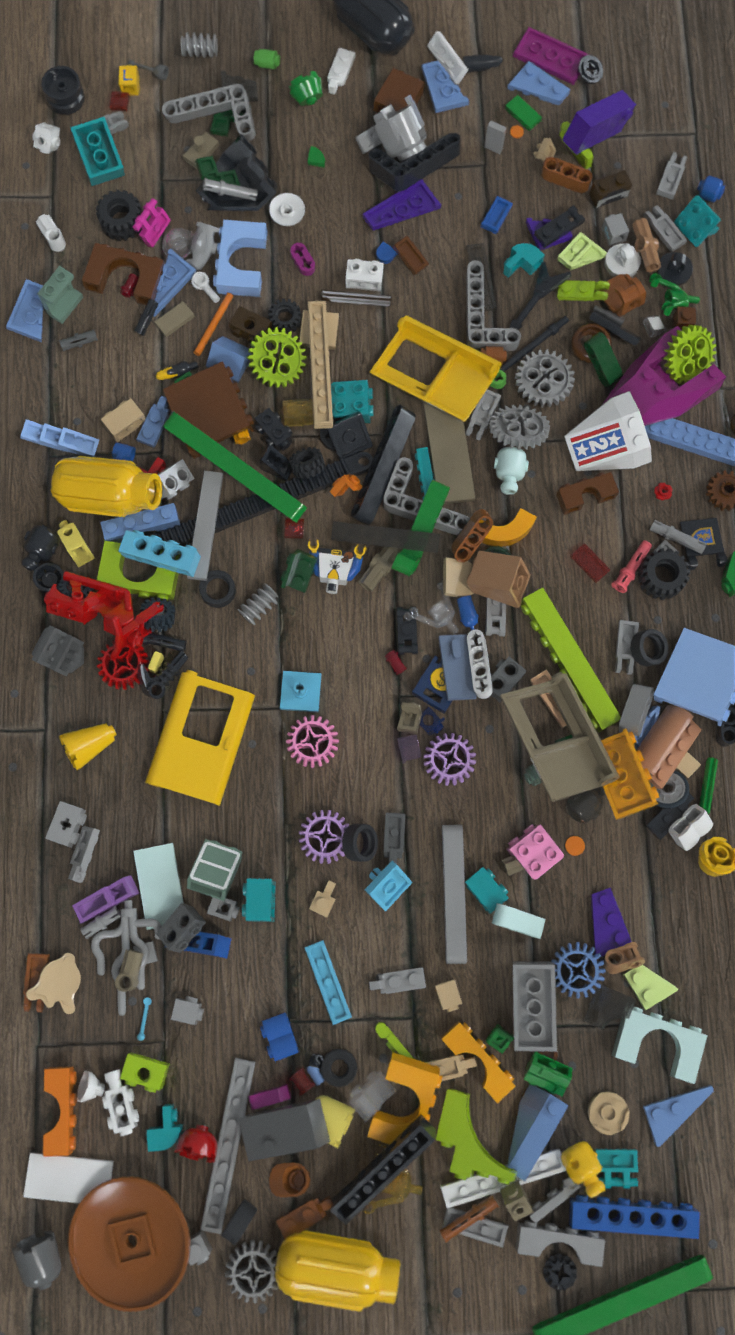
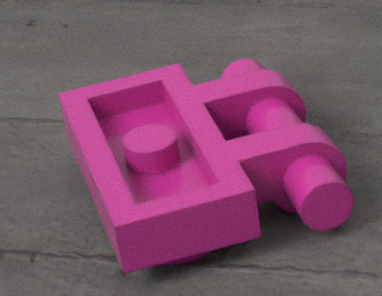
[133,198,171,248]

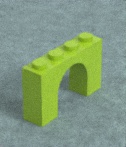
[97,541,181,601]

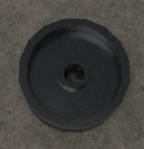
[41,66,85,115]

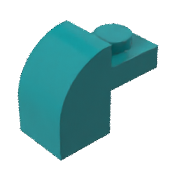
[503,243,545,278]
[147,1103,183,1152]

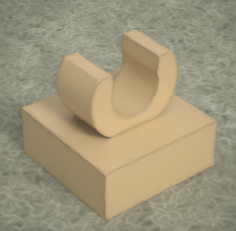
[533,138,556,164]

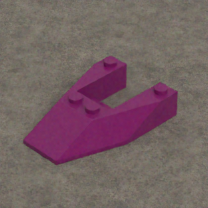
[603,326,726,426]

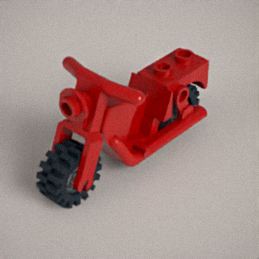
[44,571,175,660]

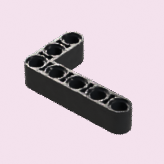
[368,133,460,191]

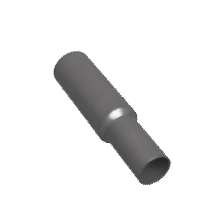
[593,305,625,326]

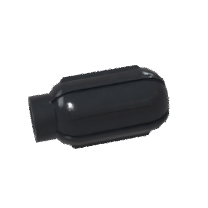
[333,0,415,56]

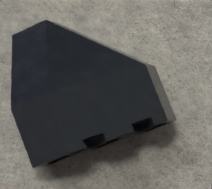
[196,134,278,211]

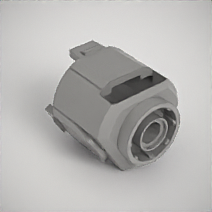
[373,95,427,162]

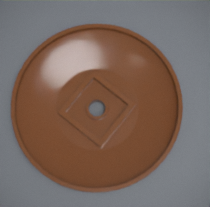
[68,1176,190,1312]

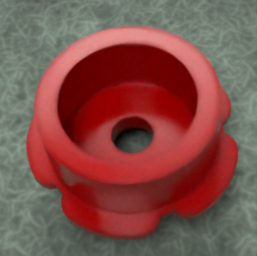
[654,483,673,500]

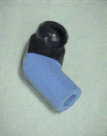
[307,1054,325,1086]

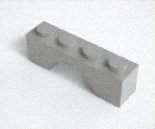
[515,1220,605,1267]

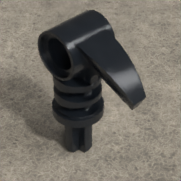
[138,651,188,699]

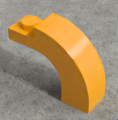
[479,508,537,547]

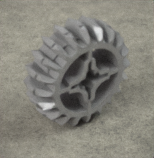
[225,1240,278,1303]

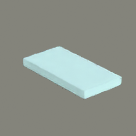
[134,843,184,930]

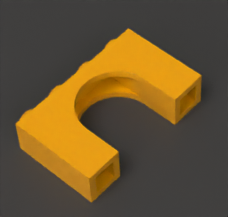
[367,1052,443,1144]

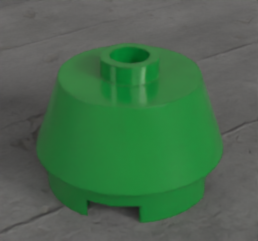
[289,71,323,106]

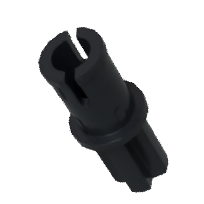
[134,299,158,336]

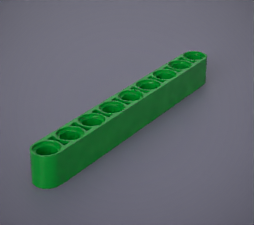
[163,411,307,523]
[532,1255,713,1335]

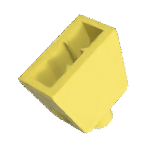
[57,520,95,567]

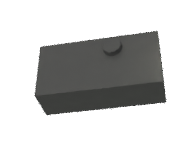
[239,1099,330,1161]

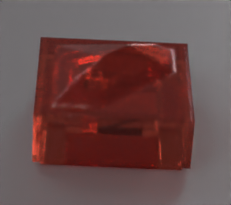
[285,518,304,539]

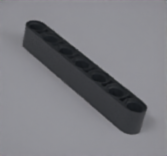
[351,404,416,526]

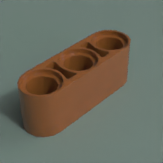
[541,157,592,193]
[451,509,493,563]

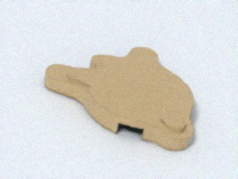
[26,953,81,1014]

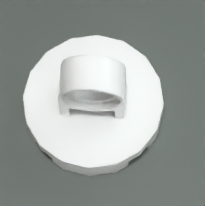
[605,243,641,277]

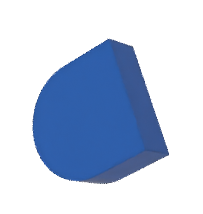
[376,242,397,264]

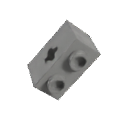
[45,801,87,848]

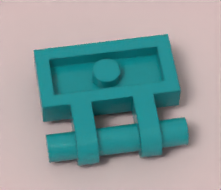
[594,1149,638,1189]

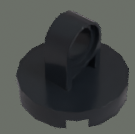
[656,252,693,286]

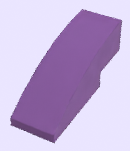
[72,876,139,923]

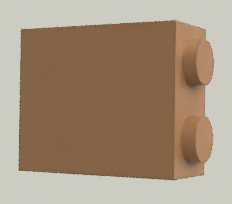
[467,551,530,608]

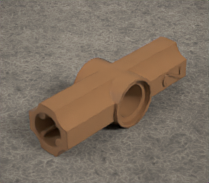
[632,218,661,272]

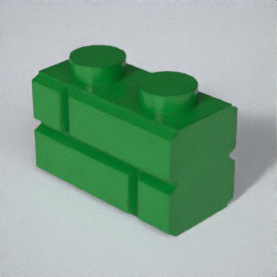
[524,1051,573,1096]

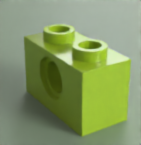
[120,1052,170,1093]

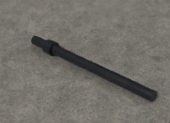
[500,316,569,372]

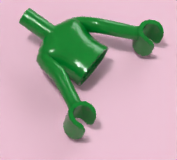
[649,273,700,316]

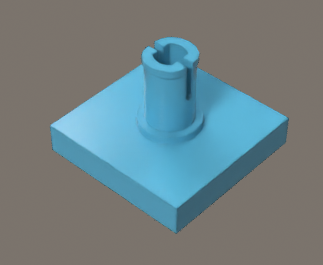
[280,671,322,712]
[365,861,413,912]

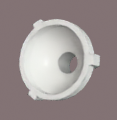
[77,1071,105,1102]

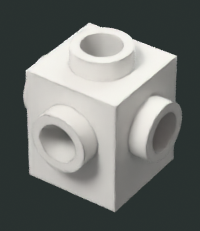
[33,123,60,154]

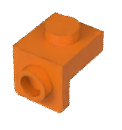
[330,474,363,497]

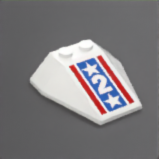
[564,391,652,471]

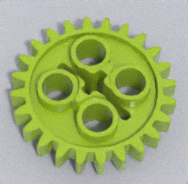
[663,325,717,385]
[247,327,307,388]

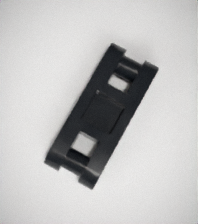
[397,606,418,655]

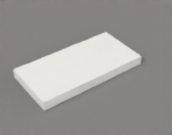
[23,1152,114,1203]

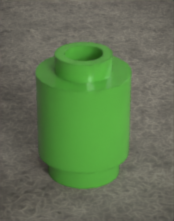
[254,49,280,70]

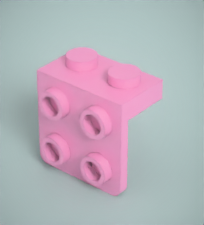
[506,824,564,879]

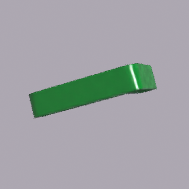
[392,480,450,577]

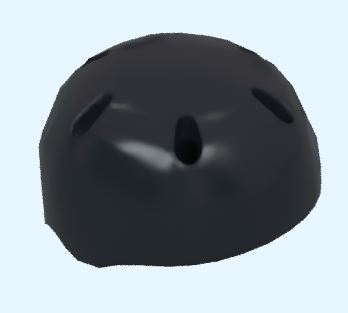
[33,563,64,593]

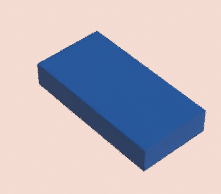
[481,196,513,235]

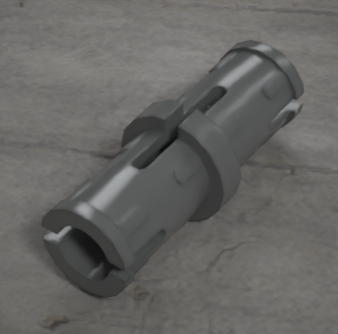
[59,329,98,352]

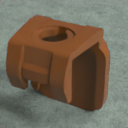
[599,274,646,317]

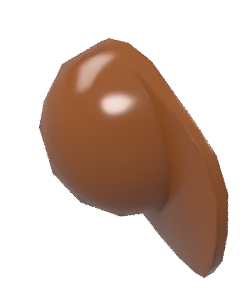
[269,1163,311,1197]

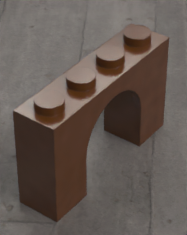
[82,243,165,305]

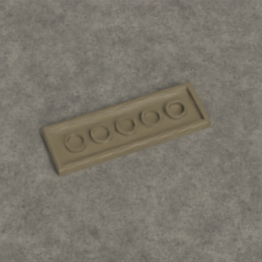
[423,401,475,504]

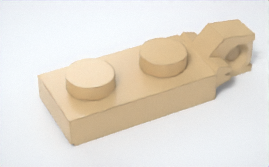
[425,1054,477,1081]

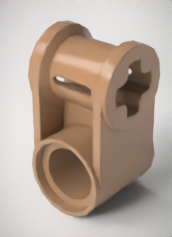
[604,942,645,974]

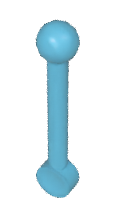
[137,997,152,1041]

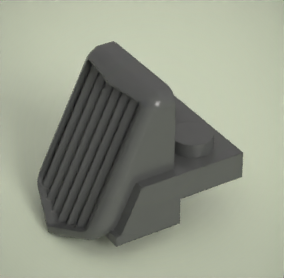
[32,625,84,676]

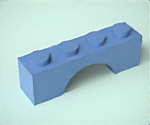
[100,503,181,543]

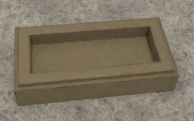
[154,301,195,337]

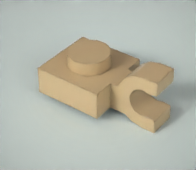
[309,880,336,917]

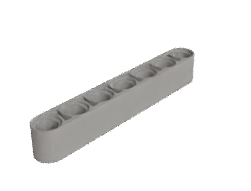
[442,825,467,964]

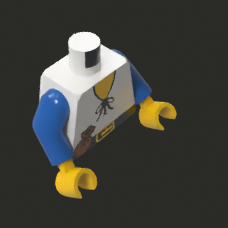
[308,539,367,594]

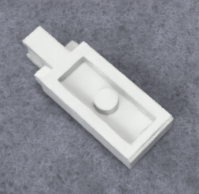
[327,48,355,94]

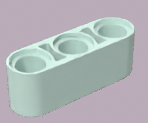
[492,903,546,939]

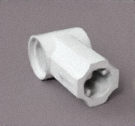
[36,214,66,252]

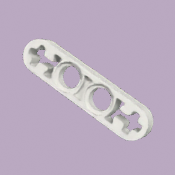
[467,629,493,699]

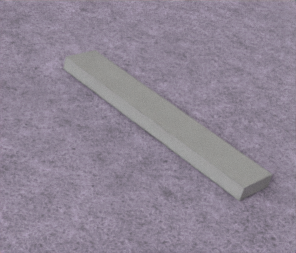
[187,471,224,581]

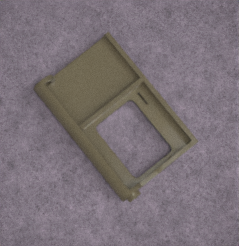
[500,672,620,802]

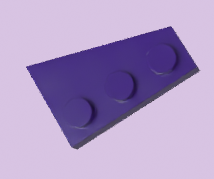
[591,888,632,957]

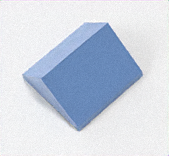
[206,336,252,382]

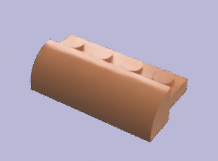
[636,705,702,789]

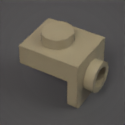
[397,702,422,734]

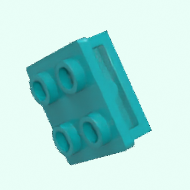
[674,195,721,247]

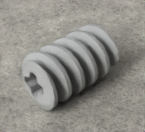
[181,32,218,58]
[237,583,279,625]

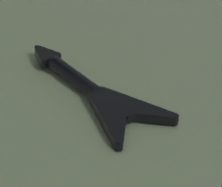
[510,262,572,330]

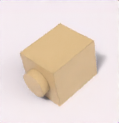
[434,979,462,1012]

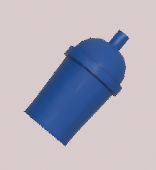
[456,595,479,631]

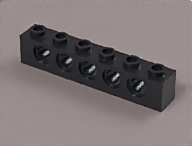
[331,1115,436,1225]

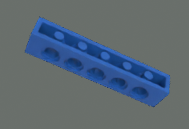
[569,1195,700,1239]

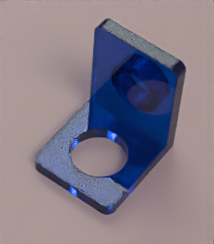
[420,707,445,736]

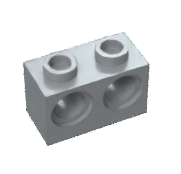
[158,459,194,499]

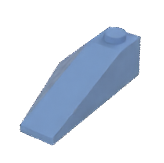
[507,1084,568,1182]

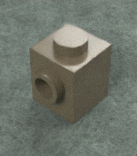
[500,1181,533,1221]

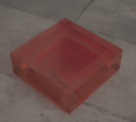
[109,91,130,112]

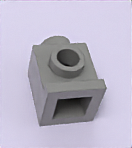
[207,897,240,921]

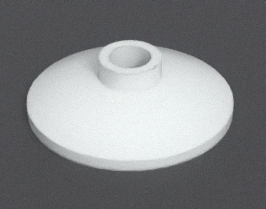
[269,193,305,226]

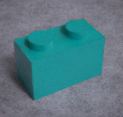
[465,867,509,914]

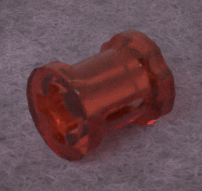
[289,1067,315,1096]

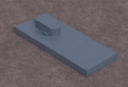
[438,634,477,701]

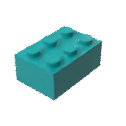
[70,117,125,186]
[242,879,276,922]

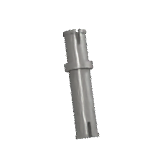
[203,178,257,201]
[650,520,707,554]

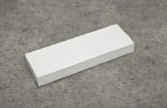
[427,31,468,84]

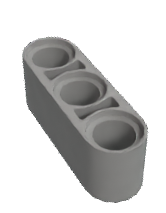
[619,684,654,737]

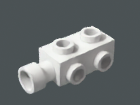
[102,1069,139,1136]

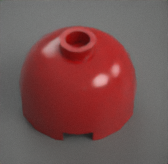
[174,1125,218,1163]

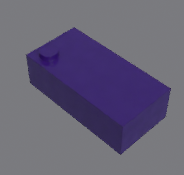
[562,90,636,154]

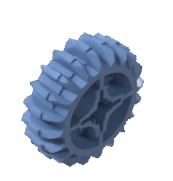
[551,942,606,998]

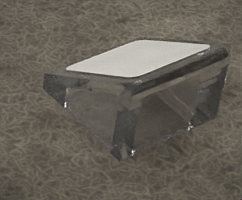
[643,315,667,338]

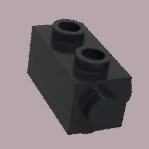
[254,408,292,451]

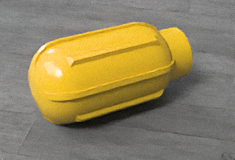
[51,456,162,517]
[275,1231,400,1312]

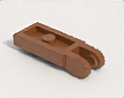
[23,953,50,1012]

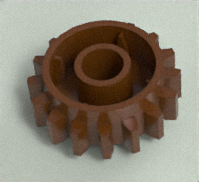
[706,470,735,512]

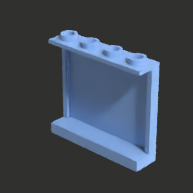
[654,628,735,726]

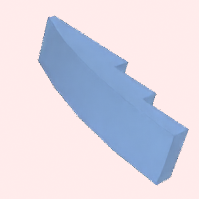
[20,419,99,457]

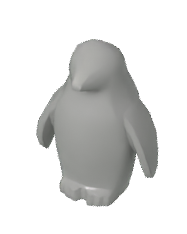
[185,222,220,271]

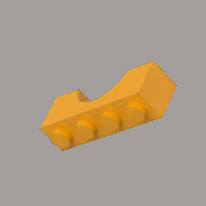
[441,1021,515,1104]

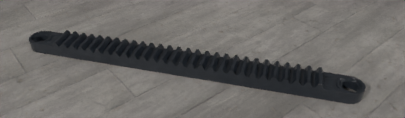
[134,452,373,563]

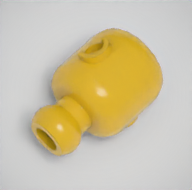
[561,1141,605,1198]

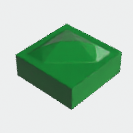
[485,1024,514,1054]

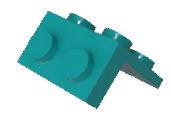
[331,380,374,423]

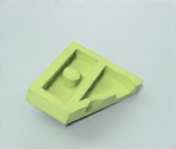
[557,232,607,270]
[623,965,678,1010]

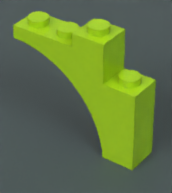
[436,1088,517,1184]

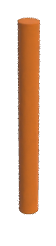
[194,292,233,356]

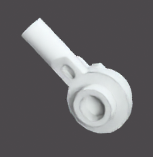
[191,272,220,303]

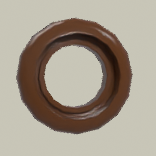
[571,324,611,363]

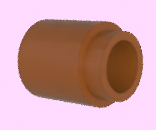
[480,346,507,365]

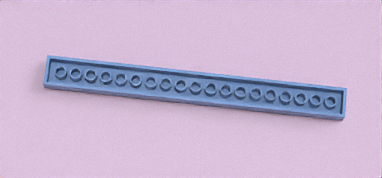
[645,418,735,467]

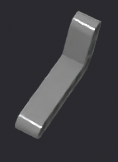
[162,84,255,141]
[466,260,521,351]
[383,457,470,536]

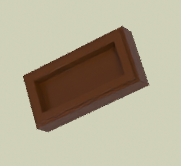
[393,236,429,276]

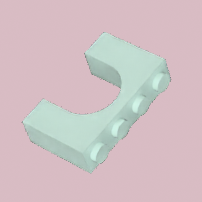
[611,1006,707,1084]

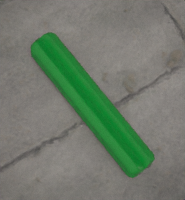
[699,757,718,814]

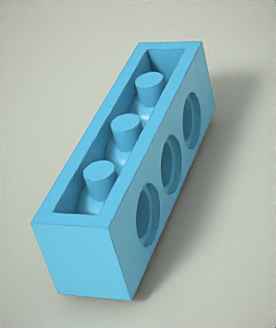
[118,530,201,577]

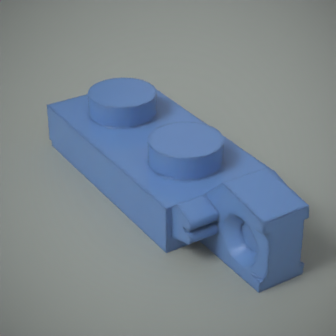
[137,396,169,448]

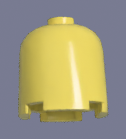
[315,1095,356,1148]

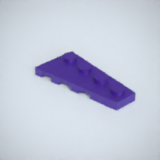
[363,179,441,231]

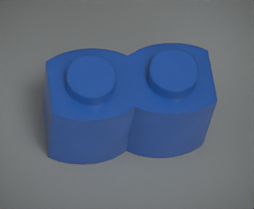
[260,1012,299,1061]

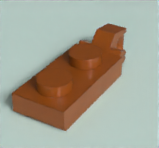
[276,1196,332,1239]

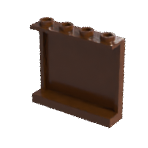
[163,361,254,459]

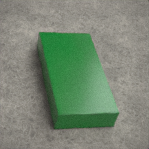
[505,95,542,131]

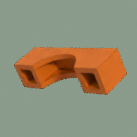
[43,1066,77,1157]

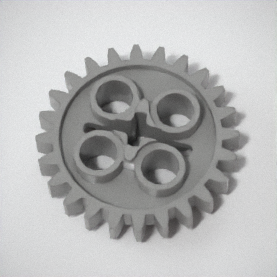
[515,349,575,408]
[489,405,550,450]

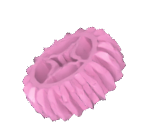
[286,715,339,768]

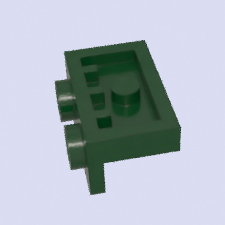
[280,549,318,593]

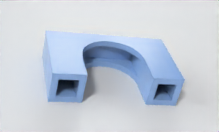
[213,220,267,297]

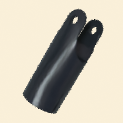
[462,54,503,73]

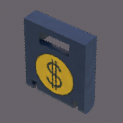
[412,656,453,714]

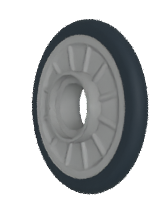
[649,771,689,808]

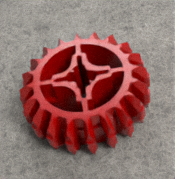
[97,640,150,690]

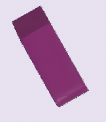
[248,1084,291,1110]

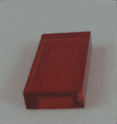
[570,543,610,583]

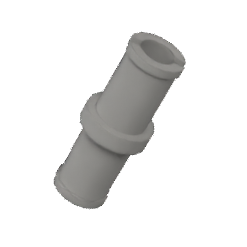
[80,906,121,939]

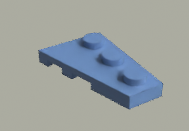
[508,61,570,105]

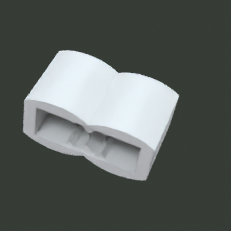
[669,804,713,851]

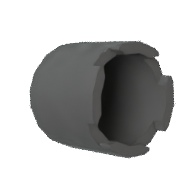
[12,1231,62,1290]

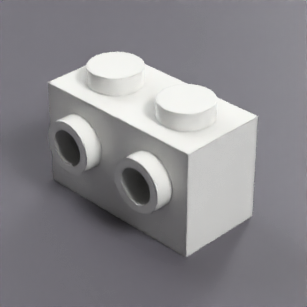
[346,259,384,291]

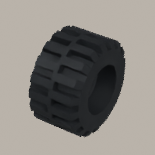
[96,189,142,241]
[638,548,690,600]

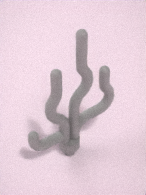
[91,900,162,1016]

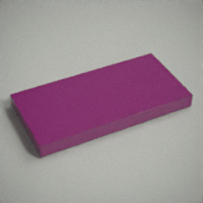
[513,27,589,85]

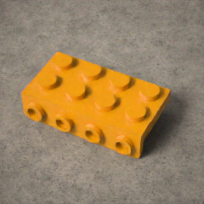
[601,728,659,820]

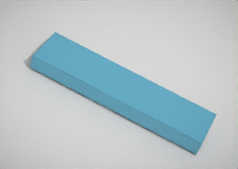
[305,940,352,1025]

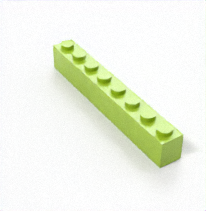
[521,588,621,733]

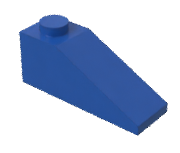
[165,932,231,959]

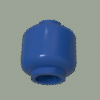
[697,175,725,203]

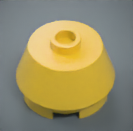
[698,837,735,877]

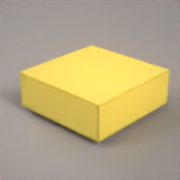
[148,651,164,674]

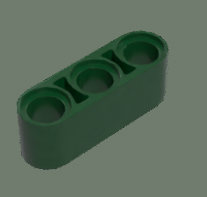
[584,332,623,388]

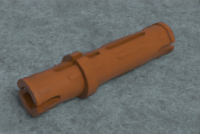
[439,1194,499,1243]

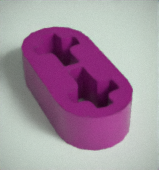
[290,243,315,276]

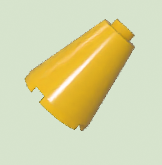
[59,723,117,771]

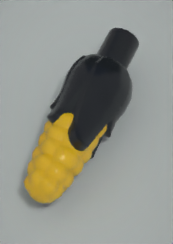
[156,361,199,380]

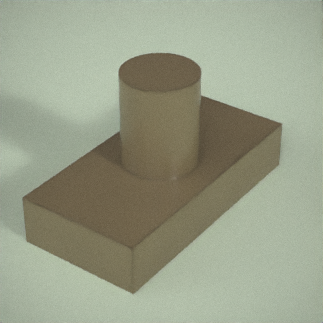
[183,132,219,169]

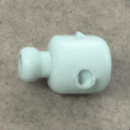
[494,447,529,495]

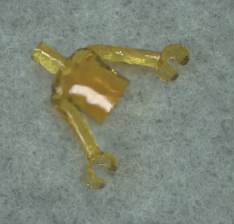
[363,1144,423,1214]

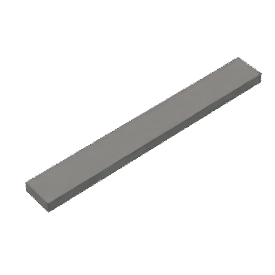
[200,1058,256,1234]

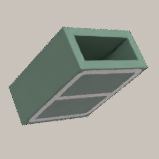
[187,839,243,901]

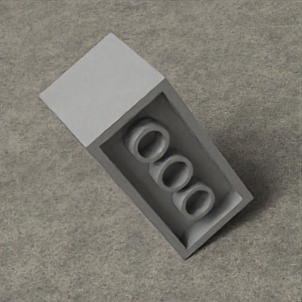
[513,961,557,1051]

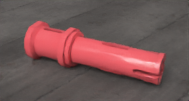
[611,540,652,593]

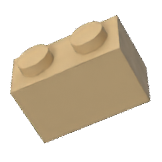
[101,398,145,442]

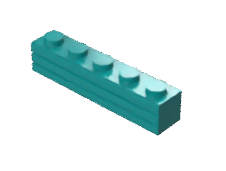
[415,447,433,500]

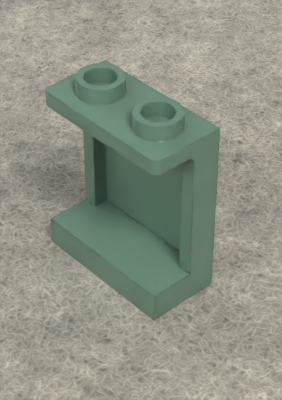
[37,266,83,324]

